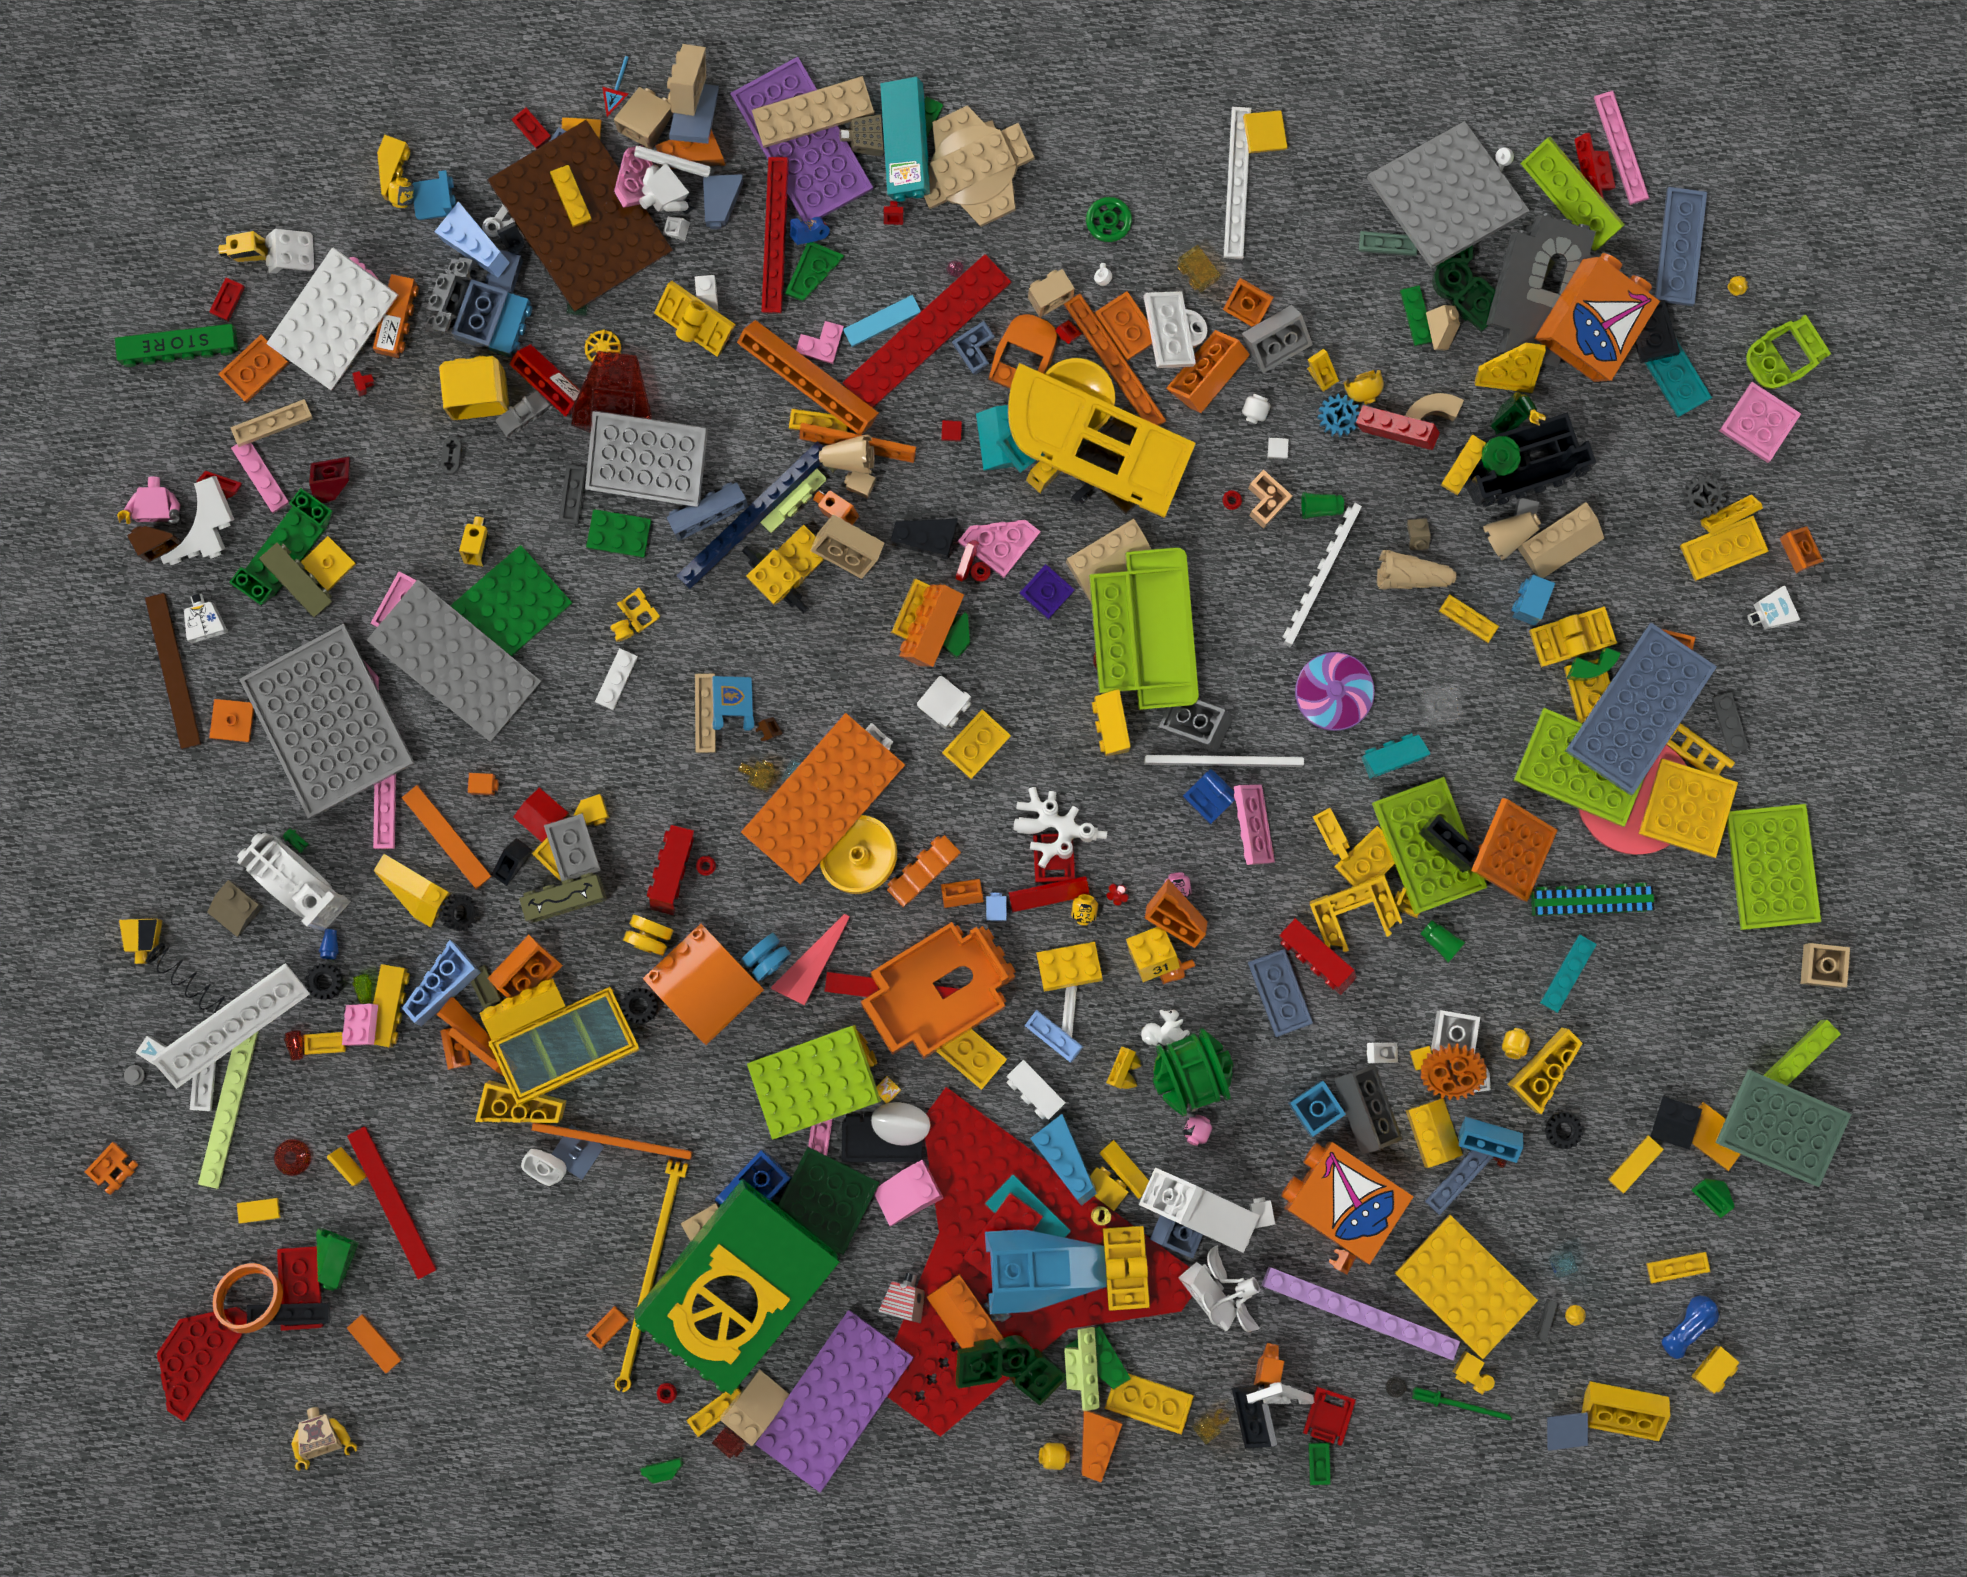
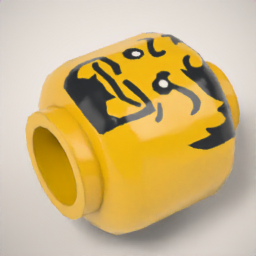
[1071,894,1098,925]

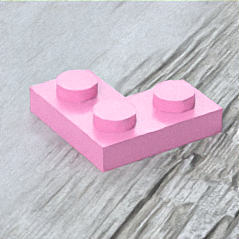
[796,321,844,364]

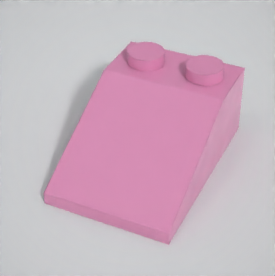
[874,1160,944,1227]

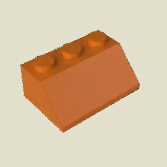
[487,935,563,998]

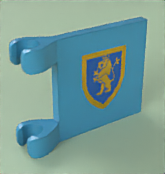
[712,676,754,731]

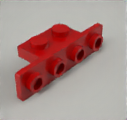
[1574,133,1615,199]

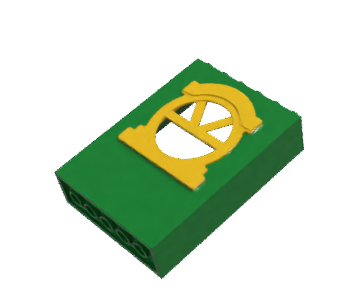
[634,1179,840,1395]

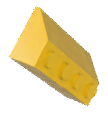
[1582,1381,1670,1441]

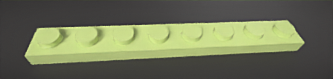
[198,1031,258,1189]

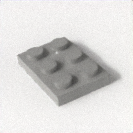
[544,813,601,881]

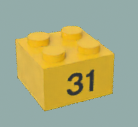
[1126,927,1180,982]

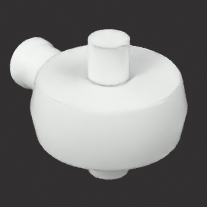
[1495,148,1514,172]
[1094,263,1112,286]

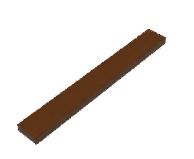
[145,593,202,750]

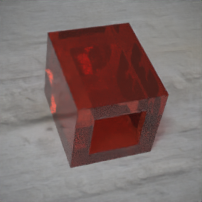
[712,1425,745,1459]

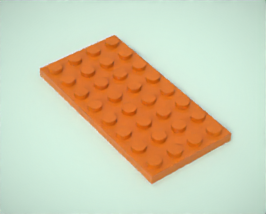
[741,713,905,885]

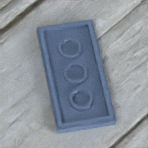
[669,84,719,144]
[1248,949,1313,1037]

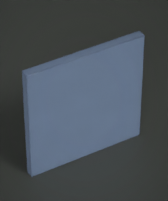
[552,1124,605,1180]
[1547,1412,1588,1451]

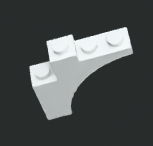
[161,476,235,565]

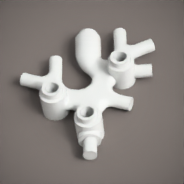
[1014,787,1107,868]

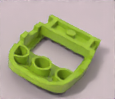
[1746,315,1831,389]

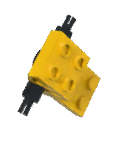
[741,525,825,614]

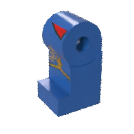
[790,217,830,245]

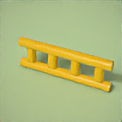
[1666,723,1735,777]

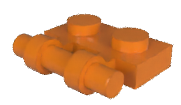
[85,1142,139,1195]

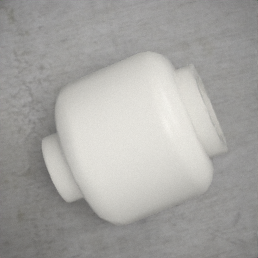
[1242,394,1271,424]

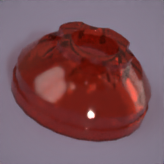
[274,1139,311,1176]

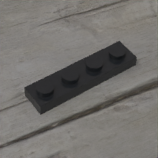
[247,1303,330,1325]

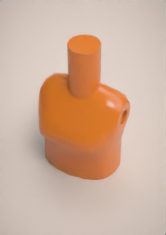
[1160,958,1195,985]

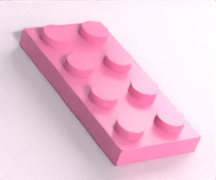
[1234,785,1275,865]

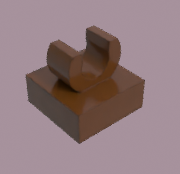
[756,717,783,741]

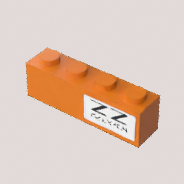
[373,274,419,358]

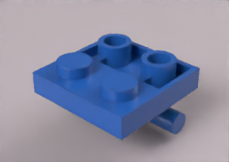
[1182,769,1235,824]

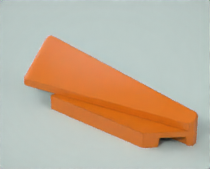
[437,997,518,1076]

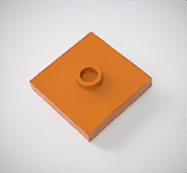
[209,699,254,743]

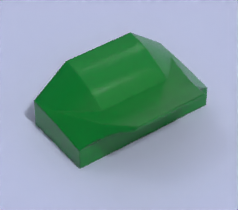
[640,1457,683,1484]

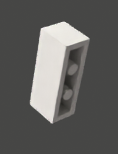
[1006,1060,1065,1120]

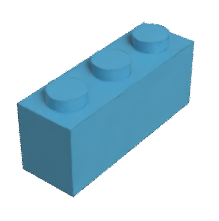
[488,293,532,358]
[1459,1117,1523,1163]

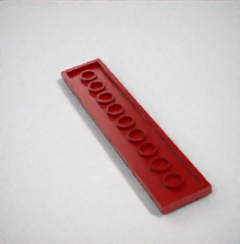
[842,254,1011,408]

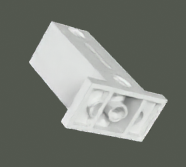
[1139,1168,1260,1253]

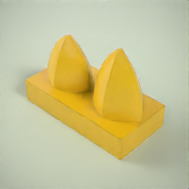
[1106,1046,1142,1089]

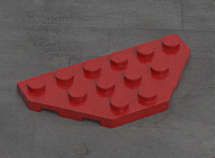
[157,1306,247,1422]

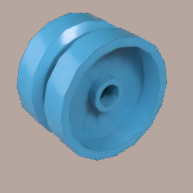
[740,933,791,982]

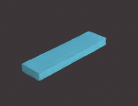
[843,295,921,347]

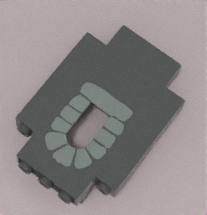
[1486,213,1601,369]

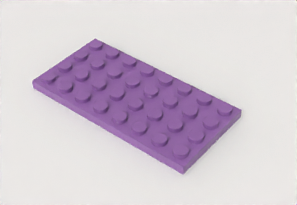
[730,57,873,222]
[755,1310,915,1493]

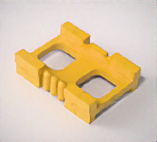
[617,587,660,633]

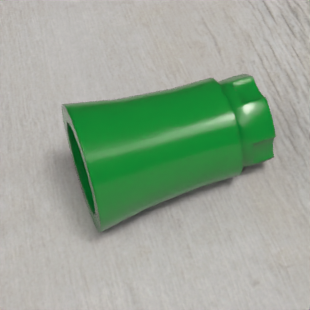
[1301,492,1344,519]
[1420,920,1466,963]

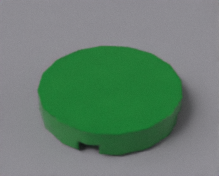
[1481,436,1521,476]

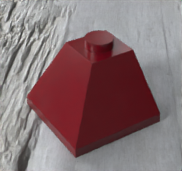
[309,457,350,503]

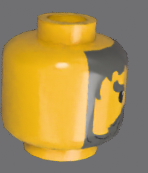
[388,177,414,208]

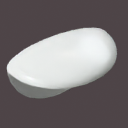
[871,1102,931,1145]

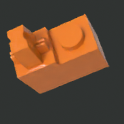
[1254,1343,1284,1389]

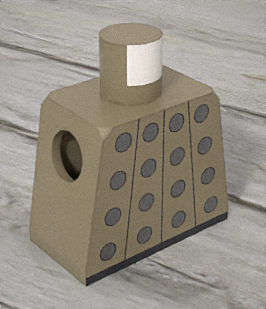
[839,115,885,156]

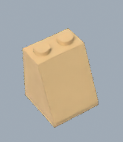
[614,87,673,149]

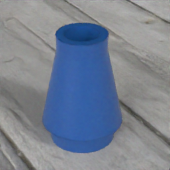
[319,929,339,959]

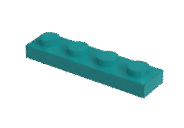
[1540,934,1597,1013]

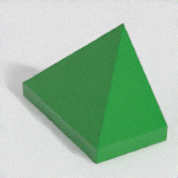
[1691,1178,1735,1218]

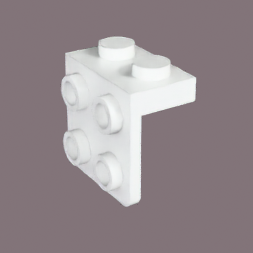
[265,229,314,273]
[917,676,972,730]

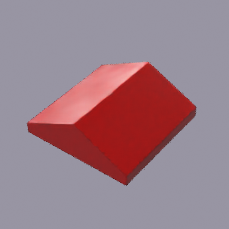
[513,787,569,842]

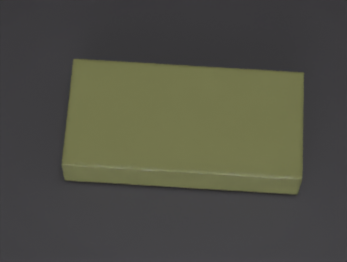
[471,965,502,1009]

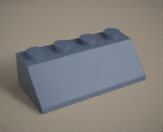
[666,482,749,541]

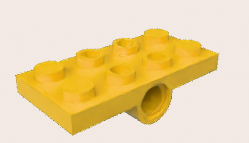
[654,281,735,357]
[1529,607,1617,668]
[1103,1226,1150,1310]

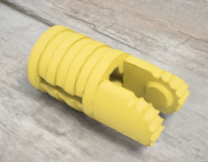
[1091,1206,1111,1225]

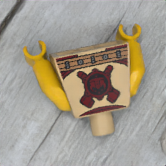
[291,1407,357,1471]

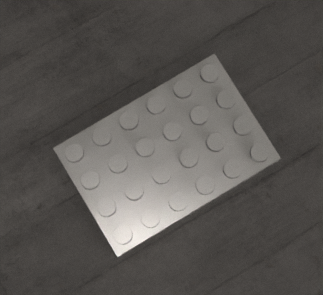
[585,411,708,507]

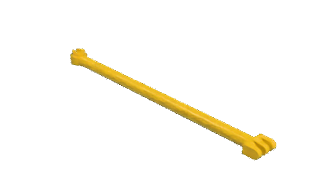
[615,1159,688,1392]

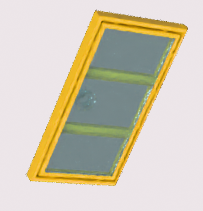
[489,987,640,1106]

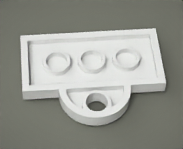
[1144,292,1207,368]

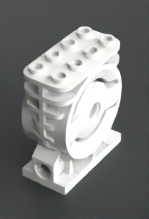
[237,833,351,931]

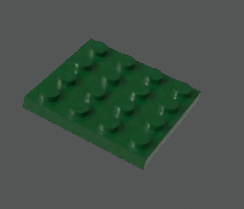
[778,1147,880,1255]

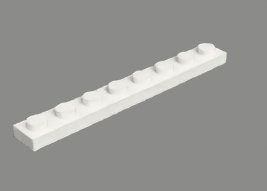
[1282,503,1362,647]

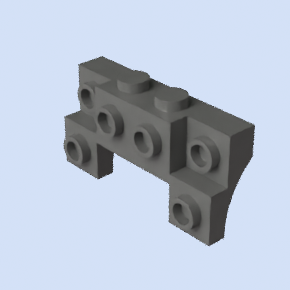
[425,257,478,336]

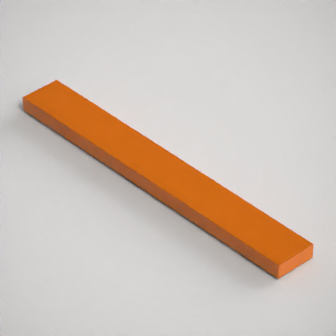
[1064,294,1166,426]
[531,1123,692,1159]

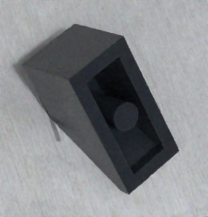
[491,838,532,886]

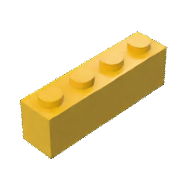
[373,964,410,1048]
[479,979,565,1041]

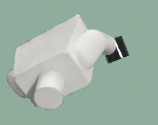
[639,163,694,214]

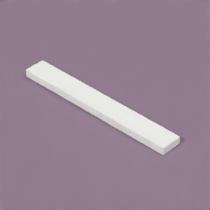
[1223,107,1251,259]
[1144,755,1304,767]

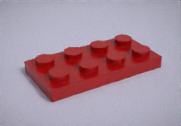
[963,1192,1043,1279]
[277,1246,323,1331]

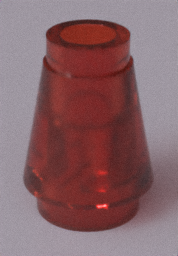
[283,1030,304,1061]

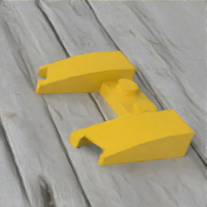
[1310,874,1402,952]

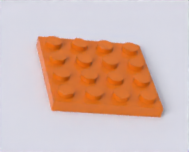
[1471,798,1557,902]

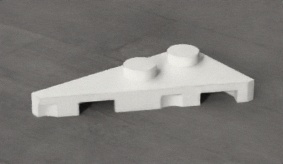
[1247,1382,1315,1404]

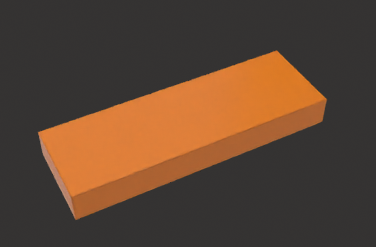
[347,1314,402,1374]

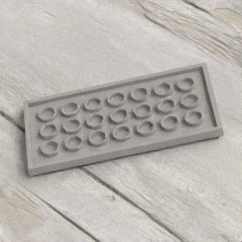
[367,580,541,742]

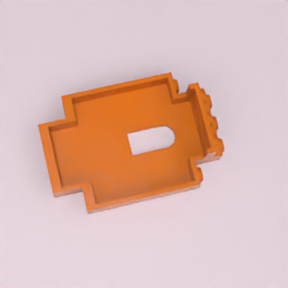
[861,922,1016,1059]

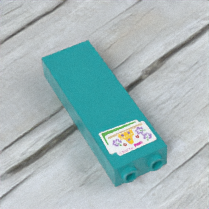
[880,77,930,202]

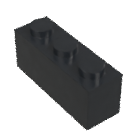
[1418,814,1479,873]

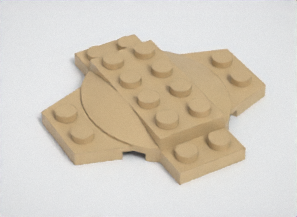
[924,105,1035,227]

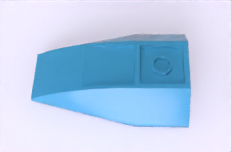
[985,1230,1107,1314]

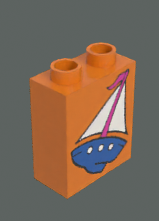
[1534,253,1660,382]
[1281,1142,1414,1265]

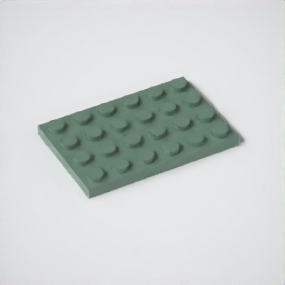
[1715,1069,1852,1187]

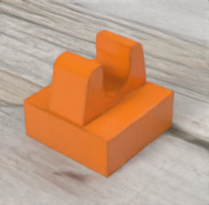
[1329,1249,1356,1275]

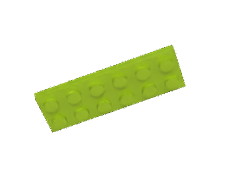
[1520,137,1625,251]

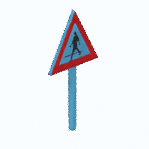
[602,56,629,117]

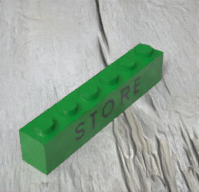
[115,324,238,367]

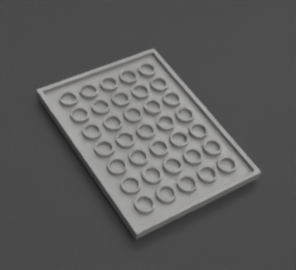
[239,624,415,819]

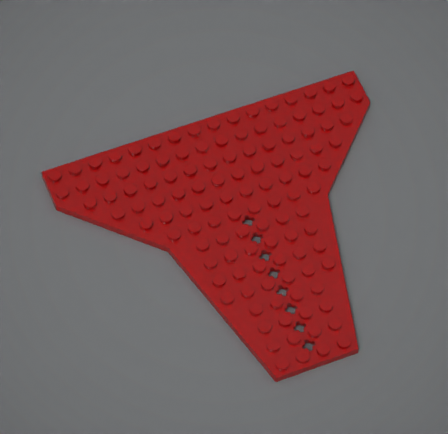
[888,1087,1192,1437]

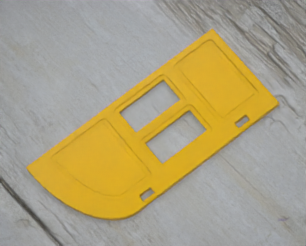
[1008,363,1196,518]

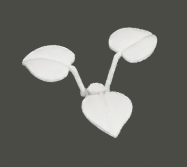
[1202,1245,1260,1332]

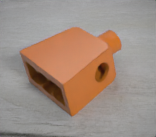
[813,491,859,525]

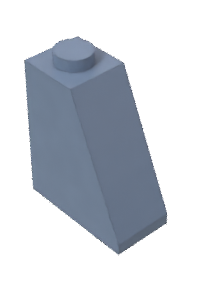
[703,174,743,229]

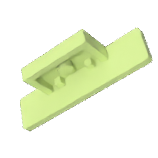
[760,469,827,533]
[1064,1327,1099,1411]

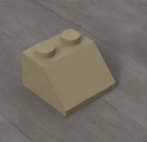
[207,880,264,937]

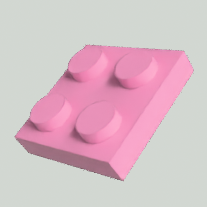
[342,1004,378,1046]

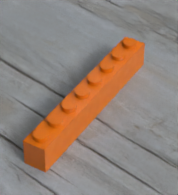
[737,320,879,435]

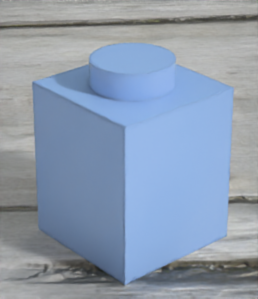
[986,893,1006,921]

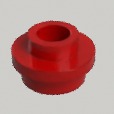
[1222,490,1242,510]
[971,562,990,582]
[696,856,716,876]
[656,1383,677,1404]

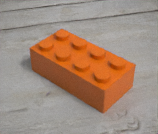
[899,585,964,667]

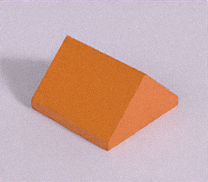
[1223,278,1274,327]
[1780,526,1824,573]

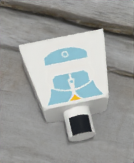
[1748,586,1800,630]

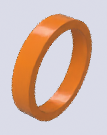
[213,1263,283,1333]

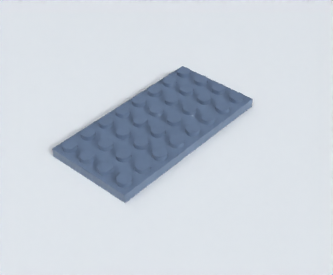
[1565,623,1717,796]

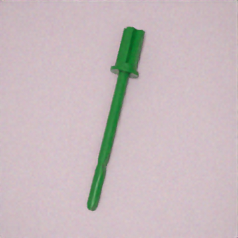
[1412,1387,1512,1420]

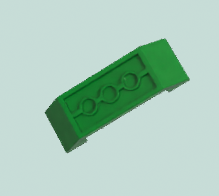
[229,488,333,606]

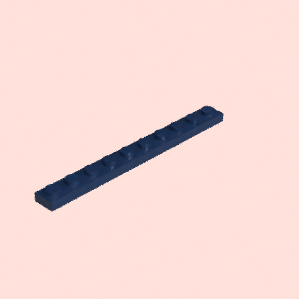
[676,441,824,589]

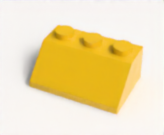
[1091,689,1131,756]
[1405,1098,1463,1168]

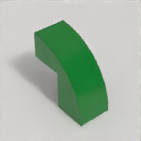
[1567,648,1621,681]

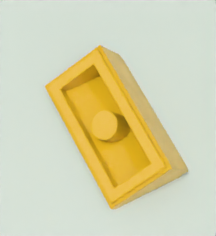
[327,1147,367,1186]

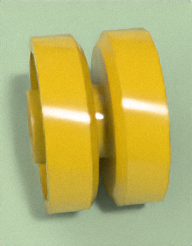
[623,914,674,956]

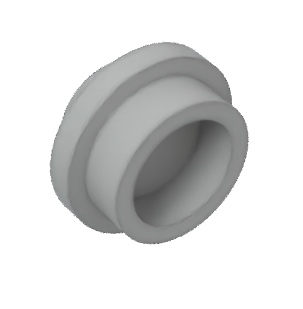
[124,1065,145,1085]

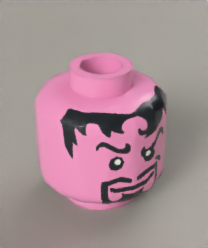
[1164,872,1192,898]

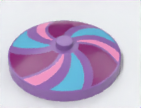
[1295,652,1374,731]

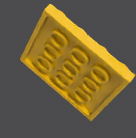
[1638,758,1738,858]

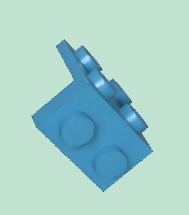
[412,170,456,220]

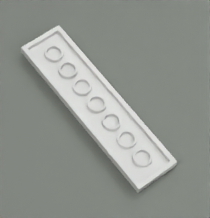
[151,963,310,1089]

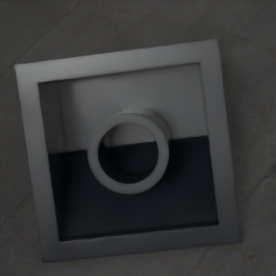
[1650,1096,1702,1150]

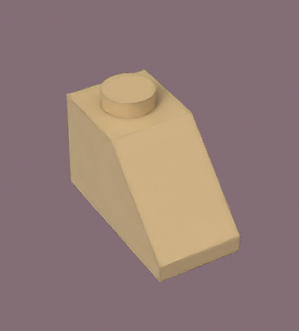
[1426,305,1460,351]

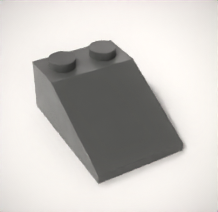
[1159,700,1233,753]

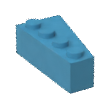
[1030,1114,1097,1206]

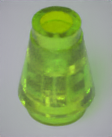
[352,974,372,1004]

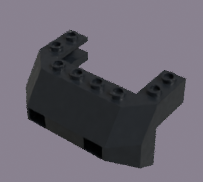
[1456,412,1597,507]

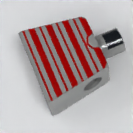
[879,1273,925,1323]

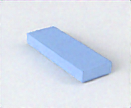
[1024,1010,1083,1063]

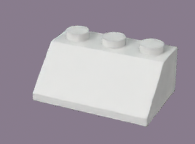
[1178,1262,1237,1331]

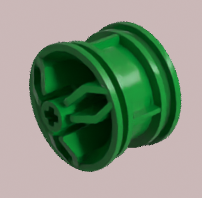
[1152,1028,1234,1118]

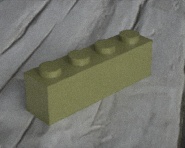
[259,543,332,618]

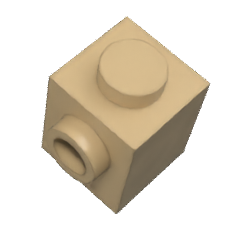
[844,471,876,499]

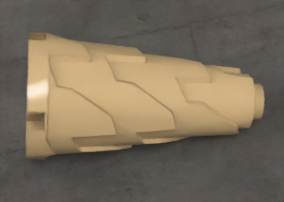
[1377,550,1456,590]

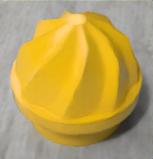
[1728,276,1748,296]
[1565,1305,1586,1326]

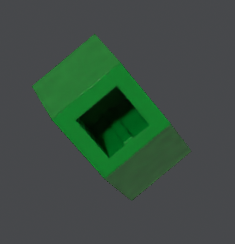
[942,612,970,659]

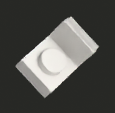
[1367,1043,1398,1063]

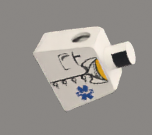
[184,594,228,643]

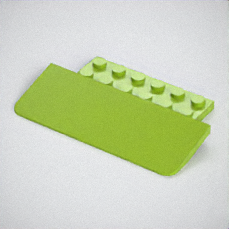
[1089,548,1199,710]

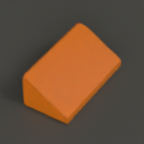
[941,879,983,908]
[440,1028,471,1070]

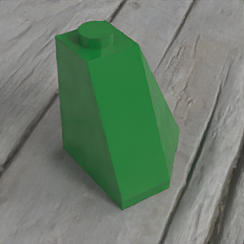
[316,1228,359,1291]

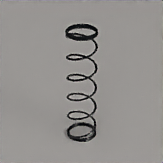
[145,943,225,1013]

